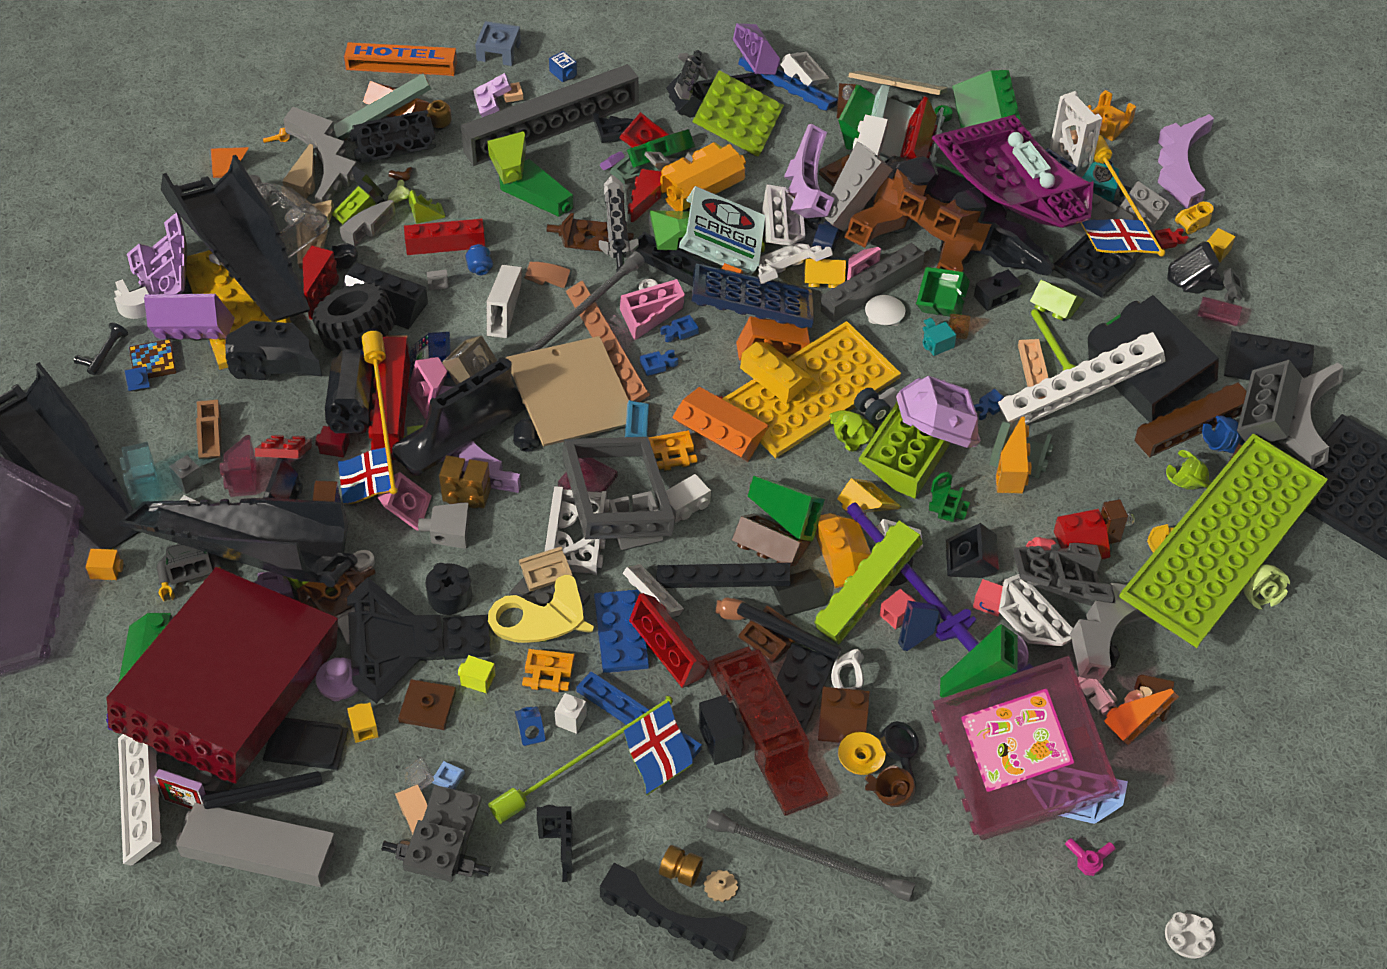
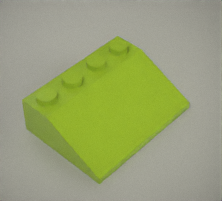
[859,402,951,499]

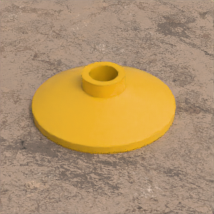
[838,732,886,775]

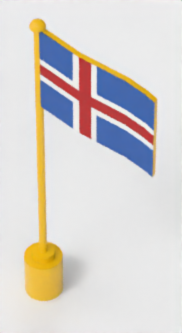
[1081,135,1166,257]
[338,331,398,504]

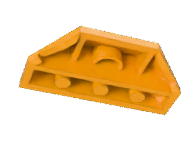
[815,513,871,588]

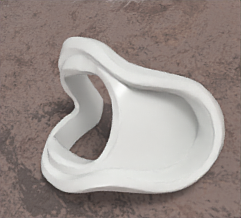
[831,649,864,690]

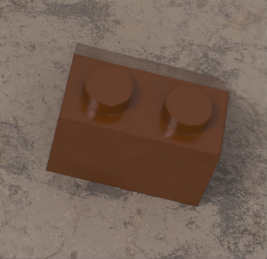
[818,686,870,743]

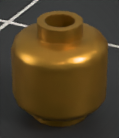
[426,100,452,128]

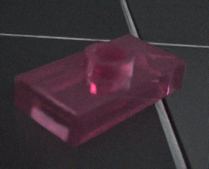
[1197,297,1242,326]

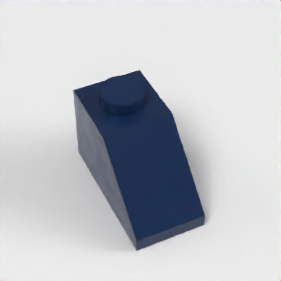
[898,600,941,651]

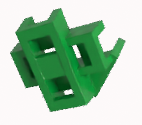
[929,472,970,522]

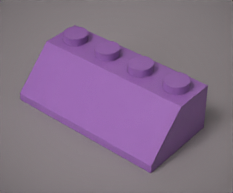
[144,294,235,339]

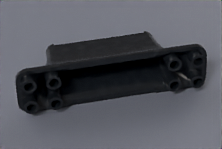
[392,357,527,476]

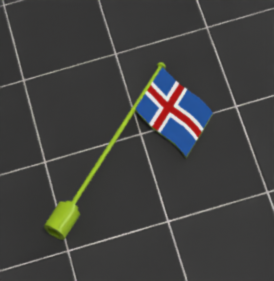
[488,696,693,824]

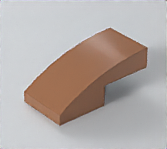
[524,262,570,288]

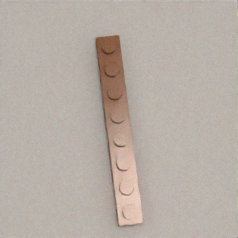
[566,281,650,402]

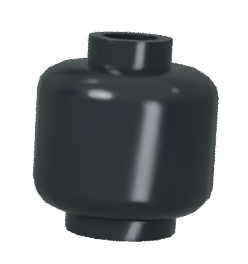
[513,419,540,452]

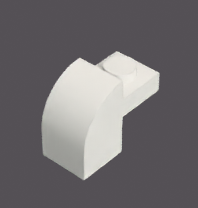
[114,279,149,319]

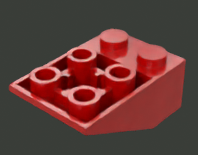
[303,245,339,320]

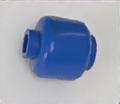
[465,244,493,275]

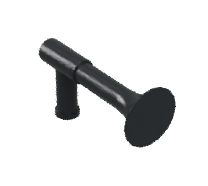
[74,322,128,376]

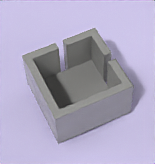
[609,491,663,550]

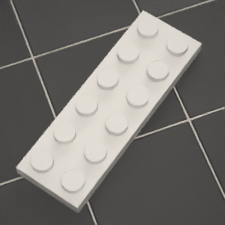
[118,734,162,865]

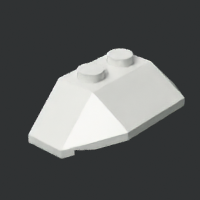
[762,184,805,246]
[999,574,1073,646]

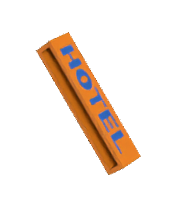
[344,42,457,76]

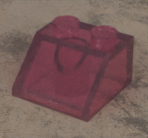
[220,435,257,497]

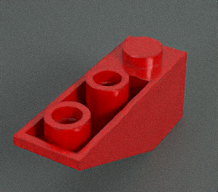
[628,169,662,222]

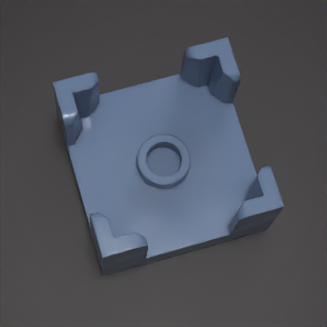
[475,21,521,66]

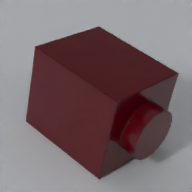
[315,426,350,458]

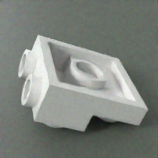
[780,52,829,86]

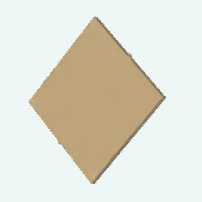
[848,71,948,95]
[506,336,629,447]

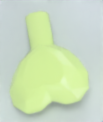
[388,180,410,204]

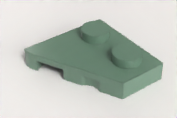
[610,155,660,184]

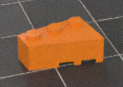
[736,316,810,361]

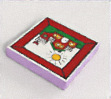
[154,769,206,810]

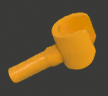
[263,127,290,143]

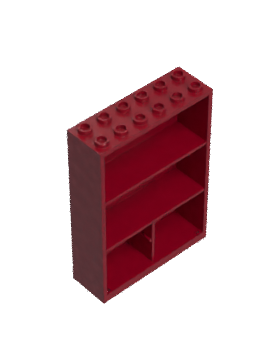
[106,567,338,784]

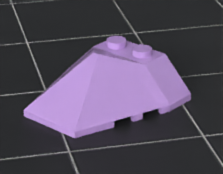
[127,212,187,294]

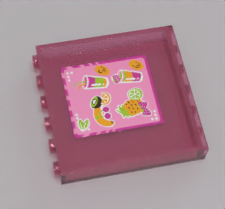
[931,656,1120,841]

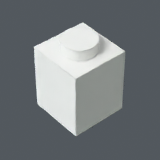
[555,693,587,734]

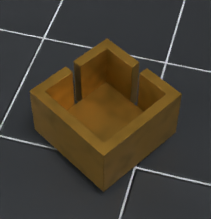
[439,455,491,508]

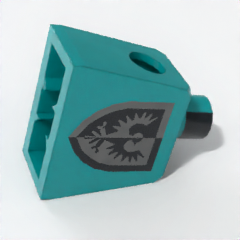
[1082,161,1119,202]

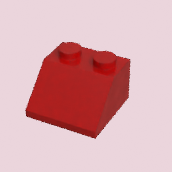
[1054,509,1111,560]

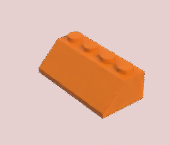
[672,387,769,462]

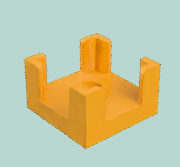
[1087,90,1136,141]

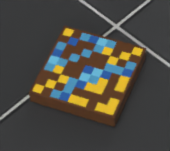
[129,339,177,379]

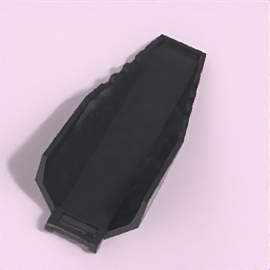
[161,155,310,322]
[0,362,139,550]
[119,498,358,587]

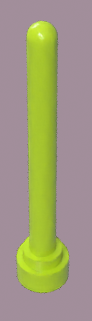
[1031,309,1076,371]

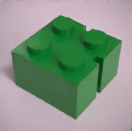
[916,267,970,318]

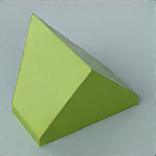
[407,190,446,224]

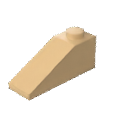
[283,144,315,200]

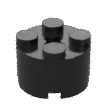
[425,563,472,615]

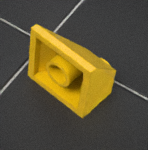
[837,478,901,512]

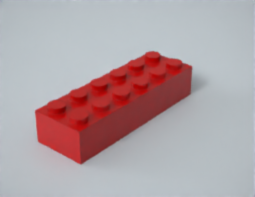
[368,337,410,460]

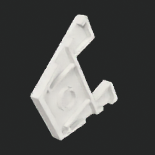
[758,243,833,284]

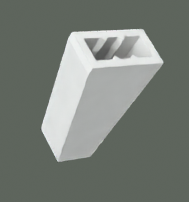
[487,265,522,338]

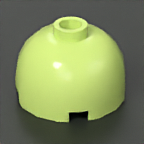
[1243,564,1290,609]

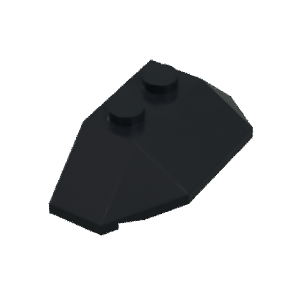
[263,458,303,500]

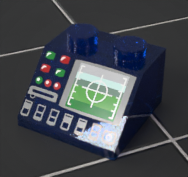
[410,331,452,378]

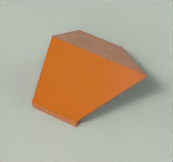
[211,147,249,178]

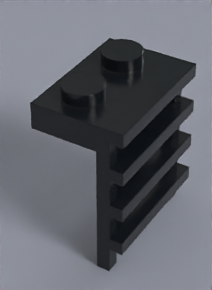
[537,805,573,882]

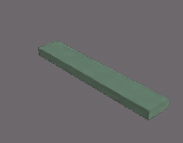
[334,73,431,141]

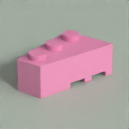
[620,279,685,340]

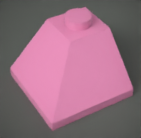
[847,247,881,280]
[408,357,447,419]
[378,472,432,530]

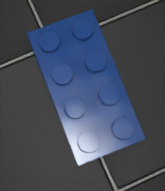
[594,589,649,673]

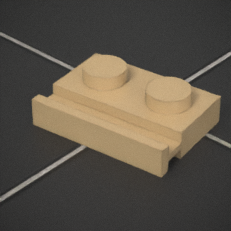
[519,546,573,592]

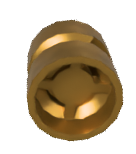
[659,845,704,888]

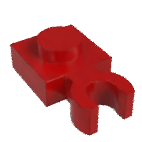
[1155,228,1189,250]

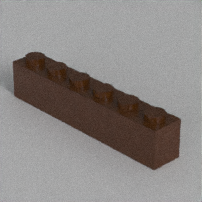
[1134,382,1247,458]

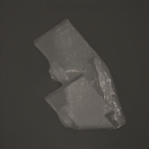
[255,182,330,258]

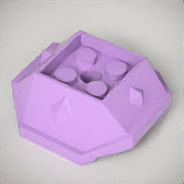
[896,376,981,448]

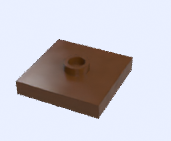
[398,679,456,730]

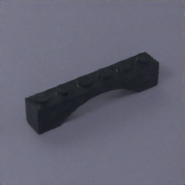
[600,863,747,962]

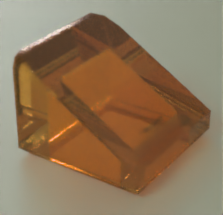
[948,314,971,339]

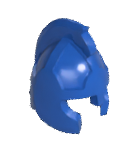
[1202,416,1245,453]

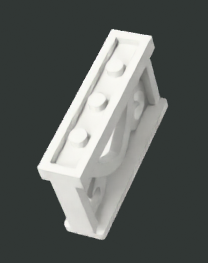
[1050,91,1103,178]
[544,486,610,575]

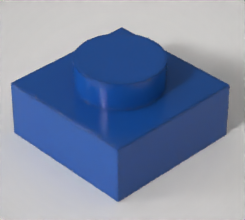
[124,367,150,391]

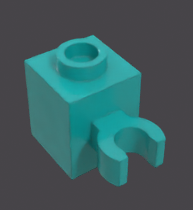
[922,318,956,356]

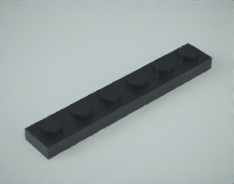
[656,563,791,588]

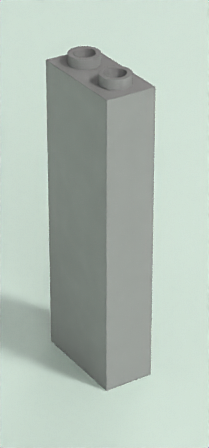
[176,803,337,887]

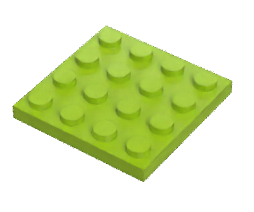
[692,70,784,157]

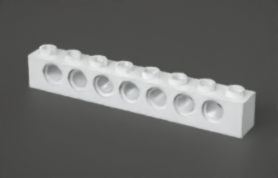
[998,332,1165,431]

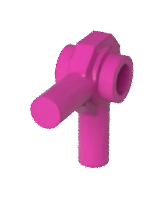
[1065,838,1115,876]

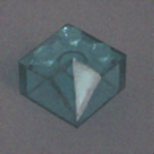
[119,442,163,506]

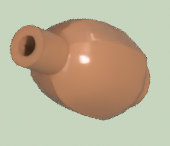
[715,598,745,620]

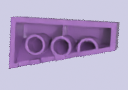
[733,23,780,75]

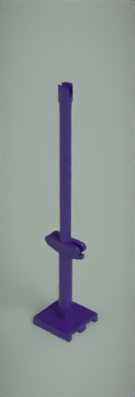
[847,502,1036,708]

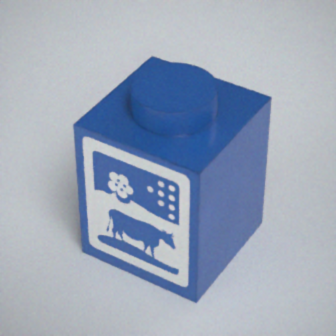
[549,51,577,82]

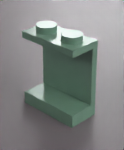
[989,422,1054,479]

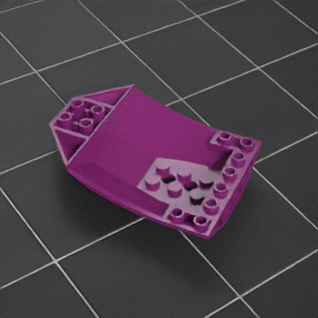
[932,115,1094,228]

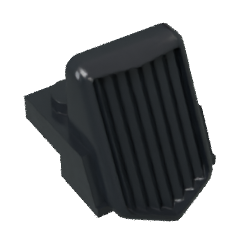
[1167,242,1224,294]

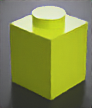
[458,655,495,693]

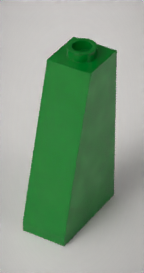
[499,159,574,217]
[748,476,825,541]
[940,624,1018,707]

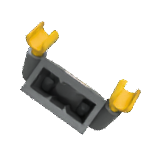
[157,543,223,601]

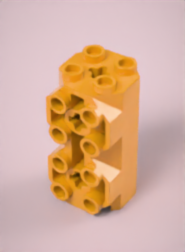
[660,142,746,211]

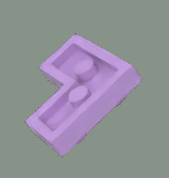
[473,73,512,117]

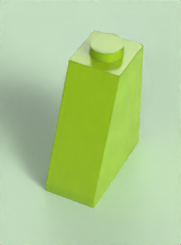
[487,131,526,184]

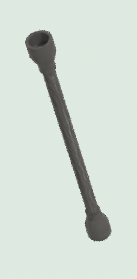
[516,251,645,355]
[706,810,915,902]

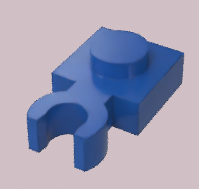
[660,315,699,342]
[640,350,678,376]
[974,389,1004,420]

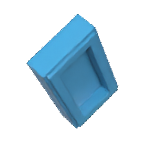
[625,400,649,437]

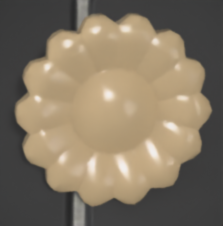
[704,870,738,902]

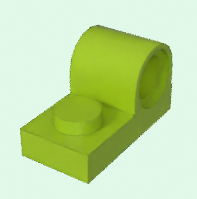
[332,186,376,225]

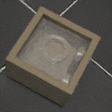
[442,335,497,385]

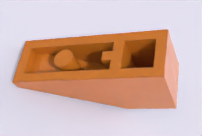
[1104,689,1179,745]

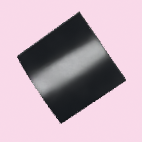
[352,166,385,204]

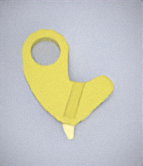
[488,575,594,643]

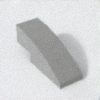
[340,200,395,246]

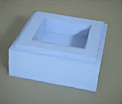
[432,761,465,790]

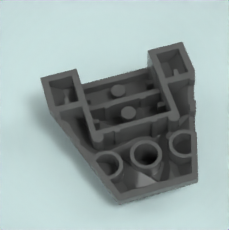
[1013,543,1114,606]

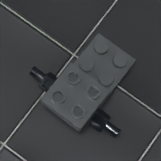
[381,785,491,882]

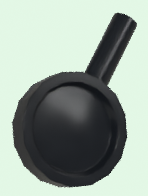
[880,721,919,783]

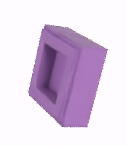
[600,151,625,170]

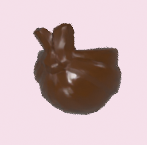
[865,765,916,807]

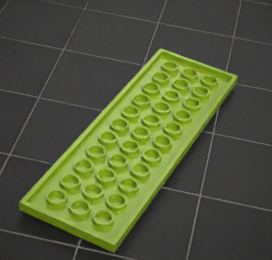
[1119,434,1328,648]

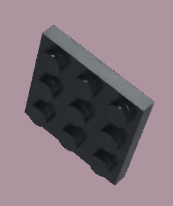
[1054,233,1136,298]

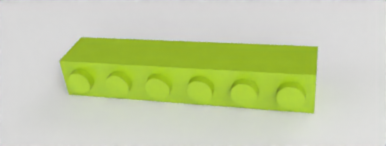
[814,521,923,645]

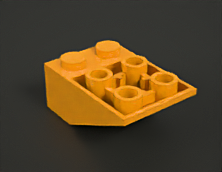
[996,417,1032,493]

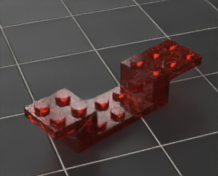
[707,646,828,816]

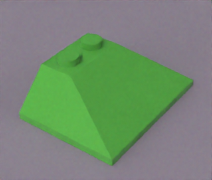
[650,210,690,250]

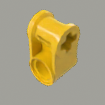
[1175,202,1214,235]

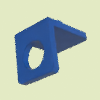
[515,707,546,746]

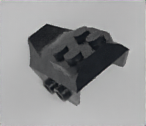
[225,321,323,380]

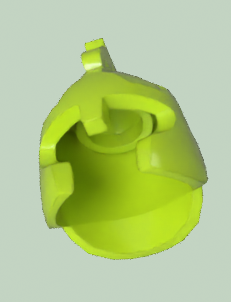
[829,410,875,452]
[1166,450,1212,490]

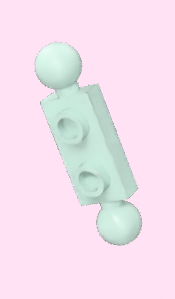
[1008,132,1055,188]

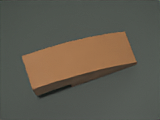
[196,400,221,459]

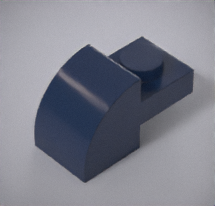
[812,221,842,258]

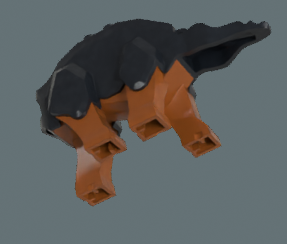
[845,156,1055,276]

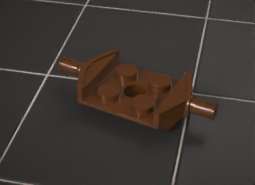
[547,213,634,251]
[297,564,376,617]

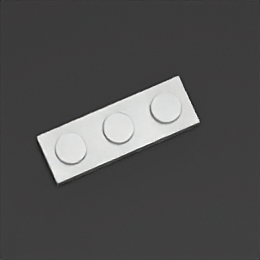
[623,564,684,617]

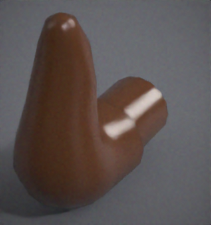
[389,167,413,181]

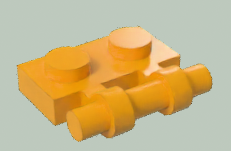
[649,430,697,471]
[522,649,574,692]

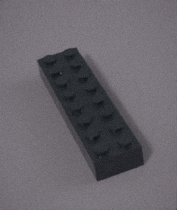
[635,232,713,287]

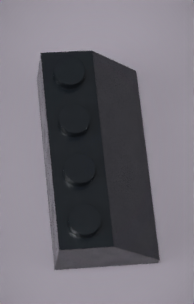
[342,262,428,330]
[1224,331,1314,381]

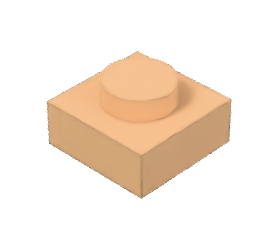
[503,82,524,103]

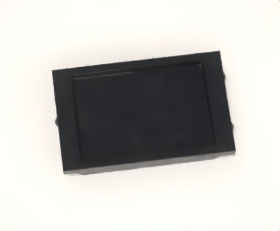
[263,718,349,770]

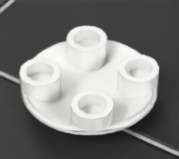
[865,295,905,326]
[1165,912,1216,959]

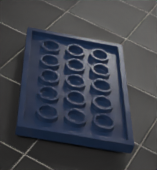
[691,263,814,328]

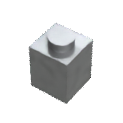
[169,455,204,494]

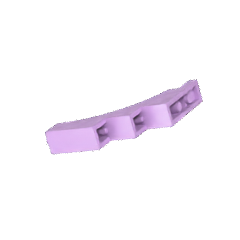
[438,385,521,493]

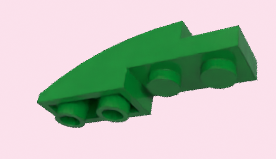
[627,129,695,168]

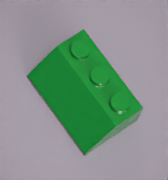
[838,85,875,150]
[118,613,173,683]

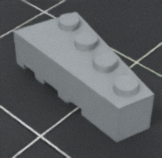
[824,141,893,231]

